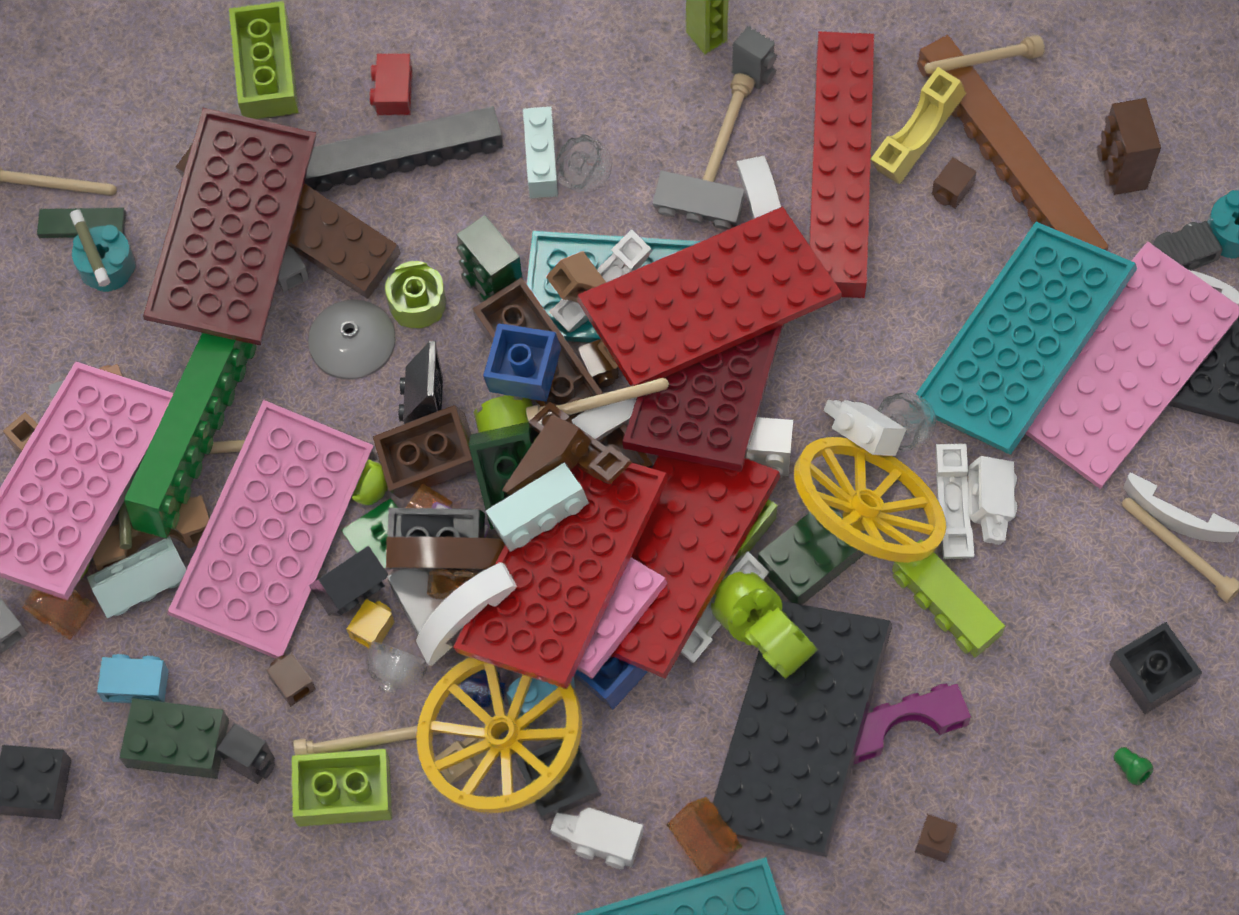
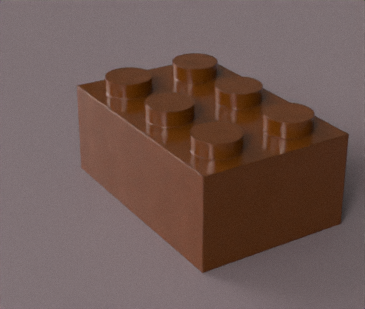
[1097,98,1161,195]
[372,405,475,499]

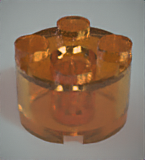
[22,588,96,641]

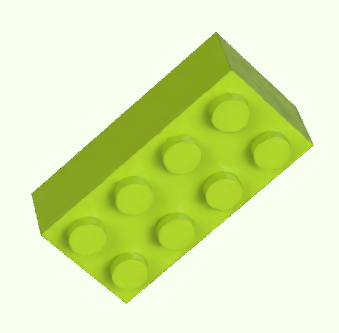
[229,1,299,119]

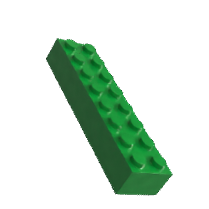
[124,333,257,539]

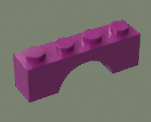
[853,683,971,765]

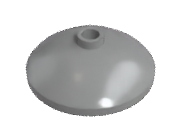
[308,300,395,379]

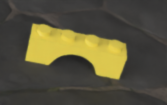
[871,67,966,185]

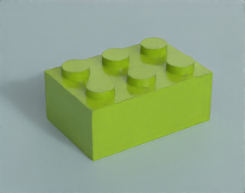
[292,749,392,827]

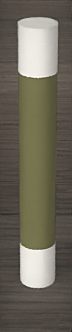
[70,210,110,287]

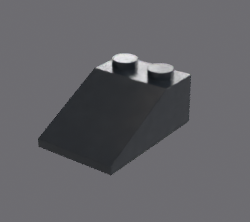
[398,341,443,424]
[386,508,485,574]

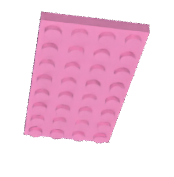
[1025,241,1239,489]
[0,361,174,600]
[167,400,374,659]

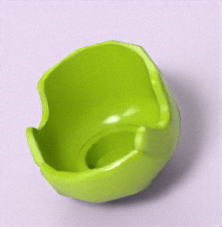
[351,460,388,506]

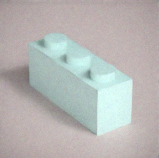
[523,107,558,198]
[486,463,589,552]
[87,536,187,618]

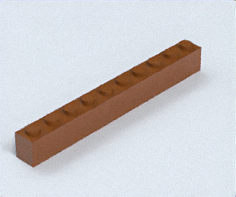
[917,34,1109,251]

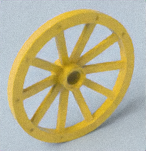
[794,437,946,562]
[417,657,582,813]

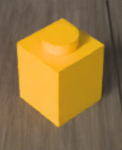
[346,599,395,652]

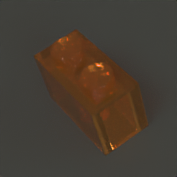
[666,796,743,876]

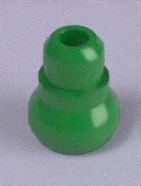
[1113,747,1154,786]

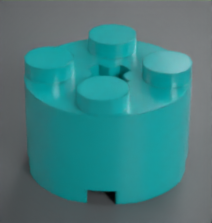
[1207,190,1239,258]
[72,225,136,292]

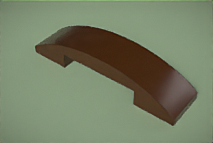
[529,402,632,484]
[386,537,505,570]

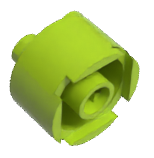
[385,261,446,328]
[474,395,539,441]
[711,571,782,645]
[744,604,818,679]

